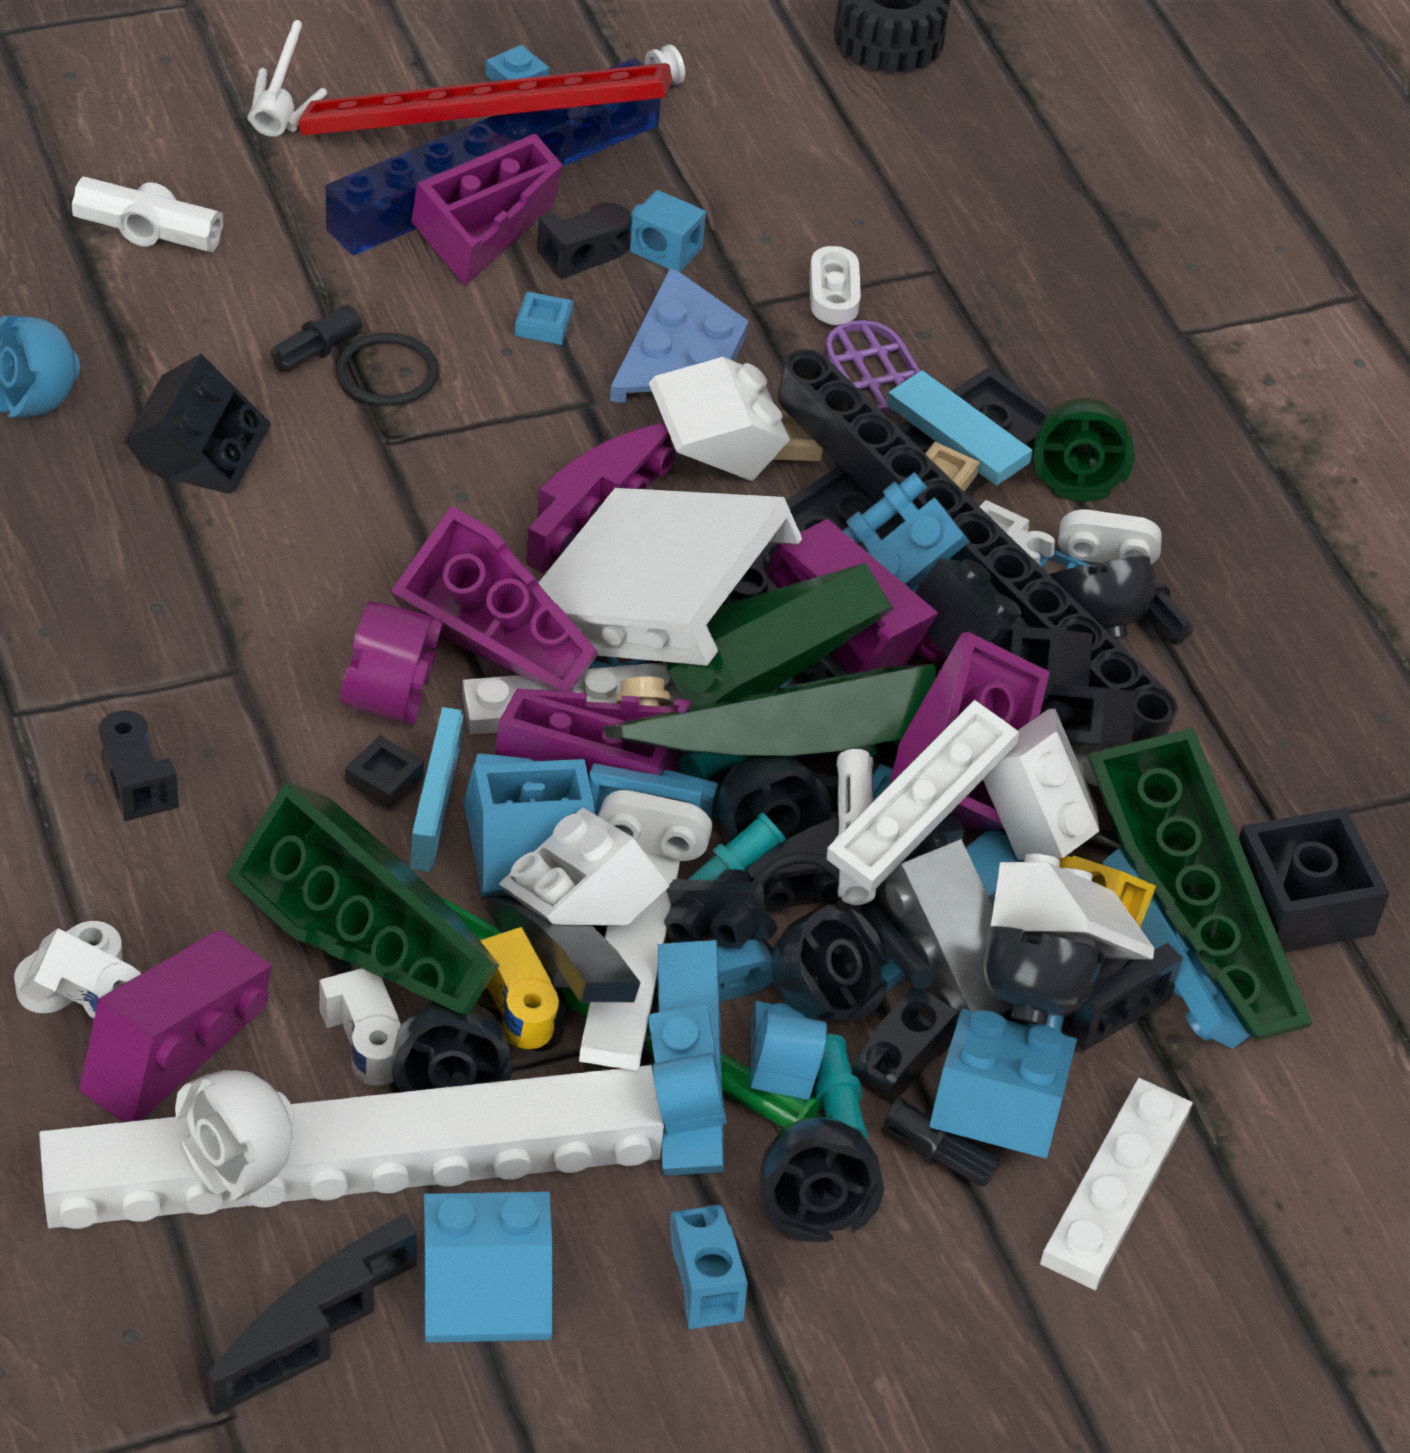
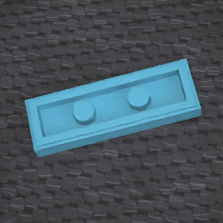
[886,370,1033,486]
[410,707,463,872]

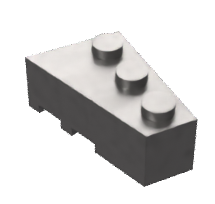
[873,839,1013,1025]

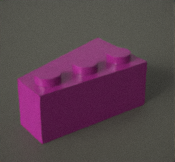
[79,929,273,1122]

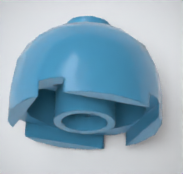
[0,316,80,418]

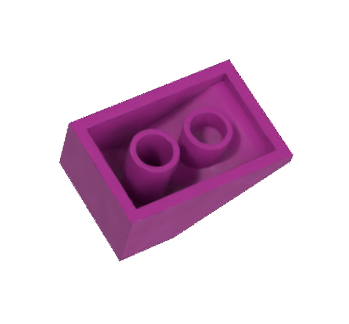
[890,632,1050,831]

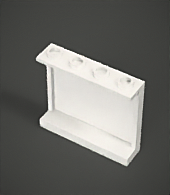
[539,488,802,665]

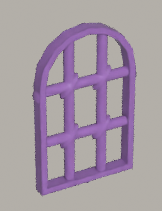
[825,320,920,414]

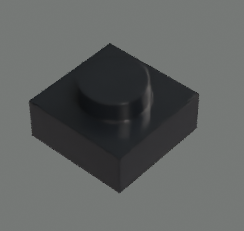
[345,735,424,809]

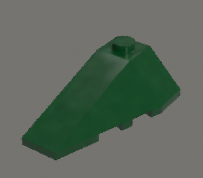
[666,563,894,707]

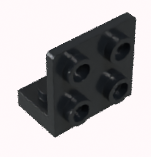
[1062,942,1183,1051]

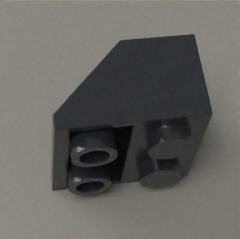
[124,353,271,494]

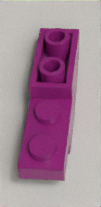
[526,422,675,573]

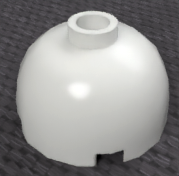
[175,1070,295,1201]

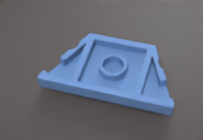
[610,268,749,402]

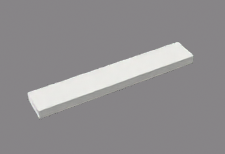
[579,853,681,1071]

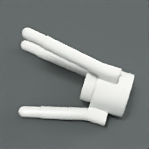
[247,20,327,136]

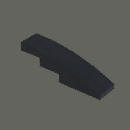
[485,898,641,1002]
[208,1214,417,1415]

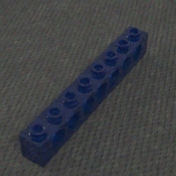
[325,57,661,256]

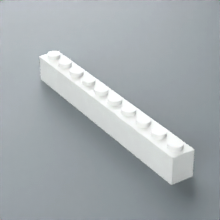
[39,1065,664,1229]

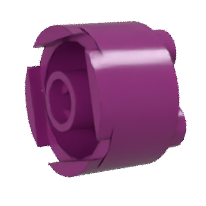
[339,600,443,725]

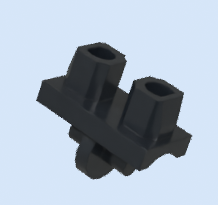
[664,869,778,949]

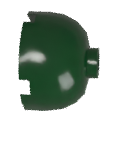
[1033,398,1135,502]

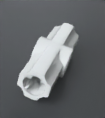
[72,176,223,253]

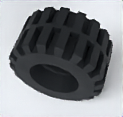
[834,0,950,73]

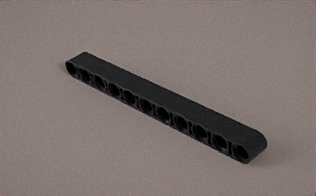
[778,349,1178,743]

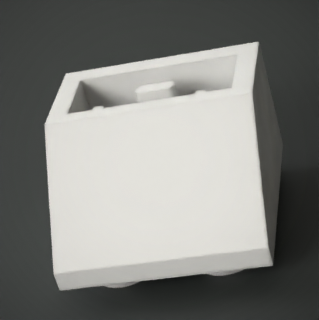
[499,807,669,925]

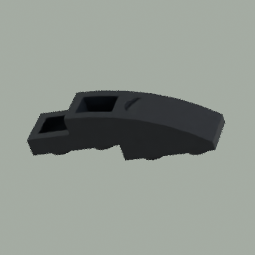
[747,813,963,911]

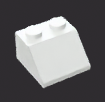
[649,357,790,481]
[983,709,1099,860]
[991,854,1154,960]

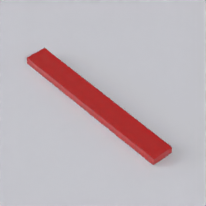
[298,63,672,136]

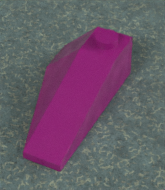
[391,506,598,692]

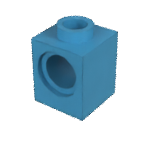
[629,190,706,272]

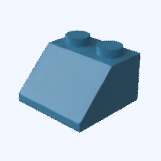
[423,1192,552,1343]

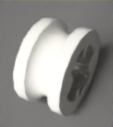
[645,44,685,86]

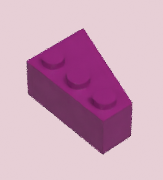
[411,134,563,286]
[765,519,938,673]
[495,688,691,779]

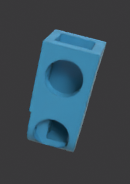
[670,1204,747,1329]

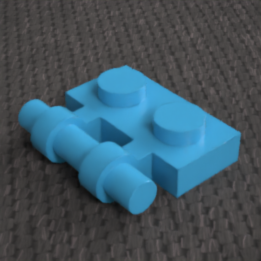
[843,472,970,589]

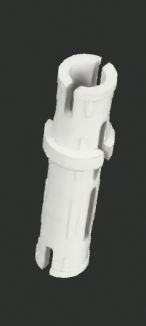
[834,749,876,905]

